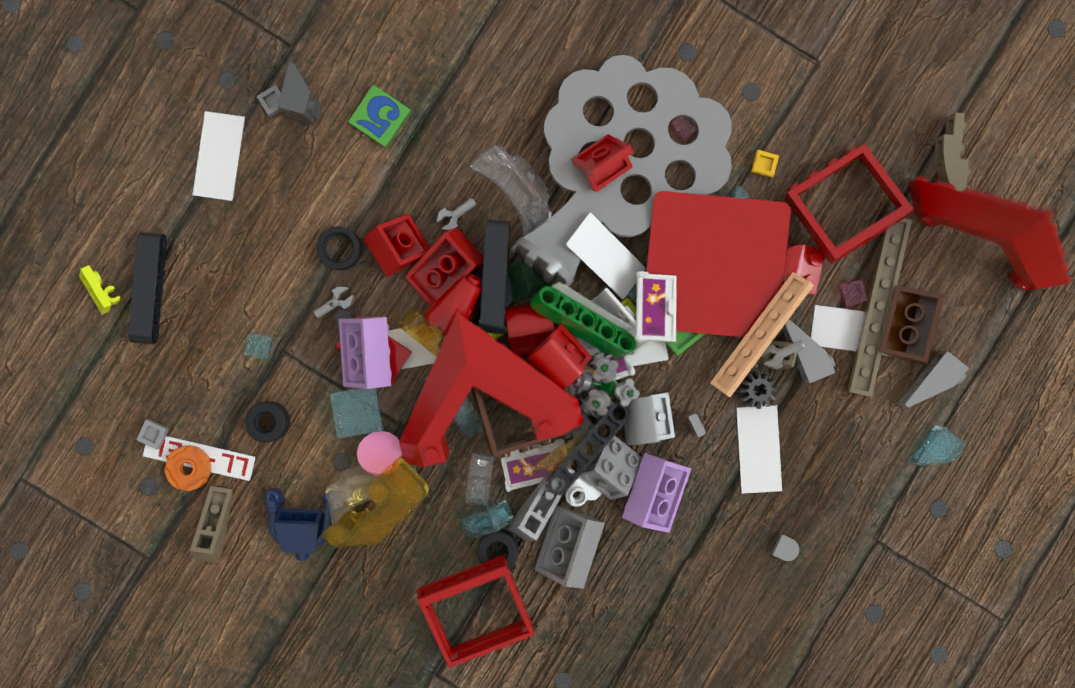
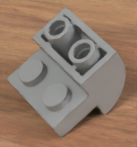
[624,392,675,445]

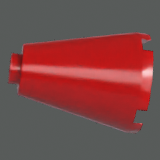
[424,274,482,335]

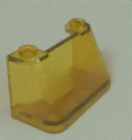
[321,456,429,548]

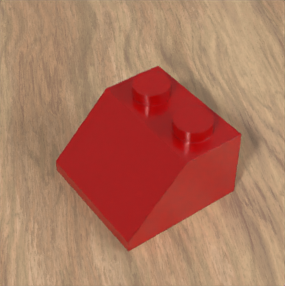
[363,214,430,277]

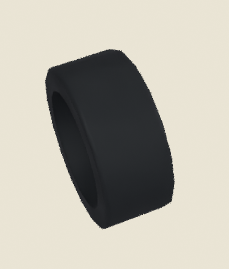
[316,226,362,271]

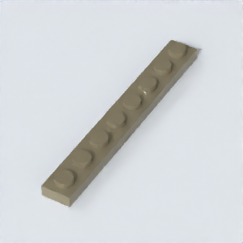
[847,218,912,397]

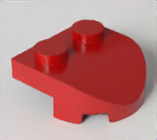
[783,245,825,295]

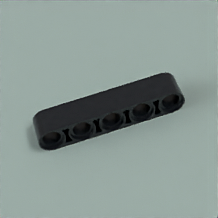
[480,220,510,334]
[129,232,167,345]
[545,403,630,495]

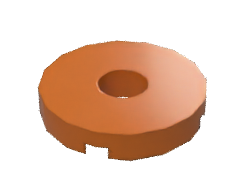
[164,446,212,491]

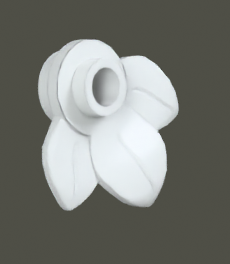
[565,468,602,507]

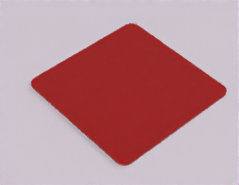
[646,191,791,337]

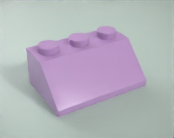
[339,317,392,389]
[622,453,692,533]

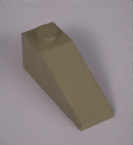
[190,486,233,563]

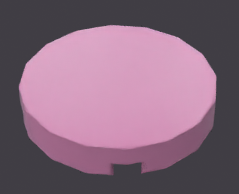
[357,431,403,477]

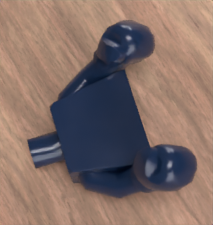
[264,488,341,561]

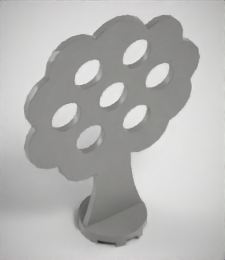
[510,55,732,287]

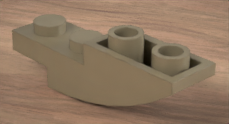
[935,112,971,192]

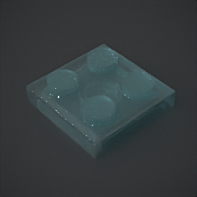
[330,388,383,438]

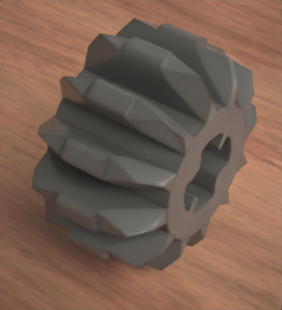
[738,370,778,409]

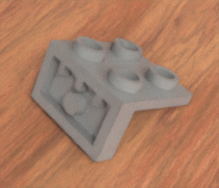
[580,436,642,500]

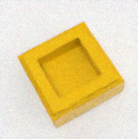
[750,150,779,179]

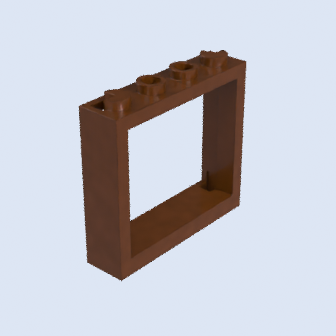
[471,360,581,460]

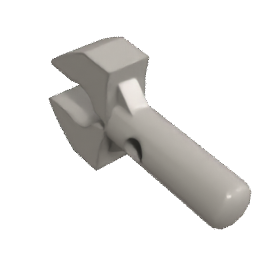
[437,198,476,231]
[314,287,354,318]
[761,340,805,369]

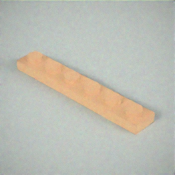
[710,272,813,397]

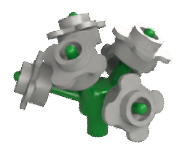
[572,352,639,418]

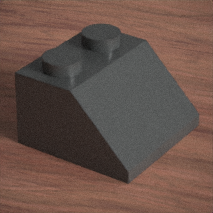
[277,62,321,125]

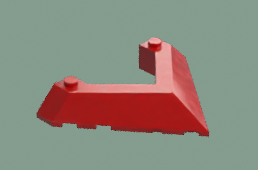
[909,176,1071,291]
[399,311,584,467]

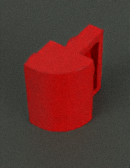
[506,301,554,355]
[527,324,592,389]

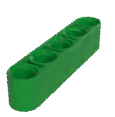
[531,286,636,359]

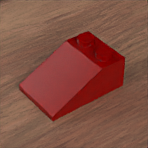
[404,228,484,306]

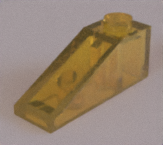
[398,307,446,357]
[530,427,599,470]

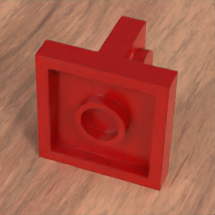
[571,134,634,192]

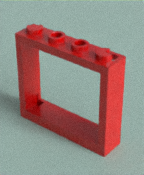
[784,144,914,265]
[417,555,535,668]

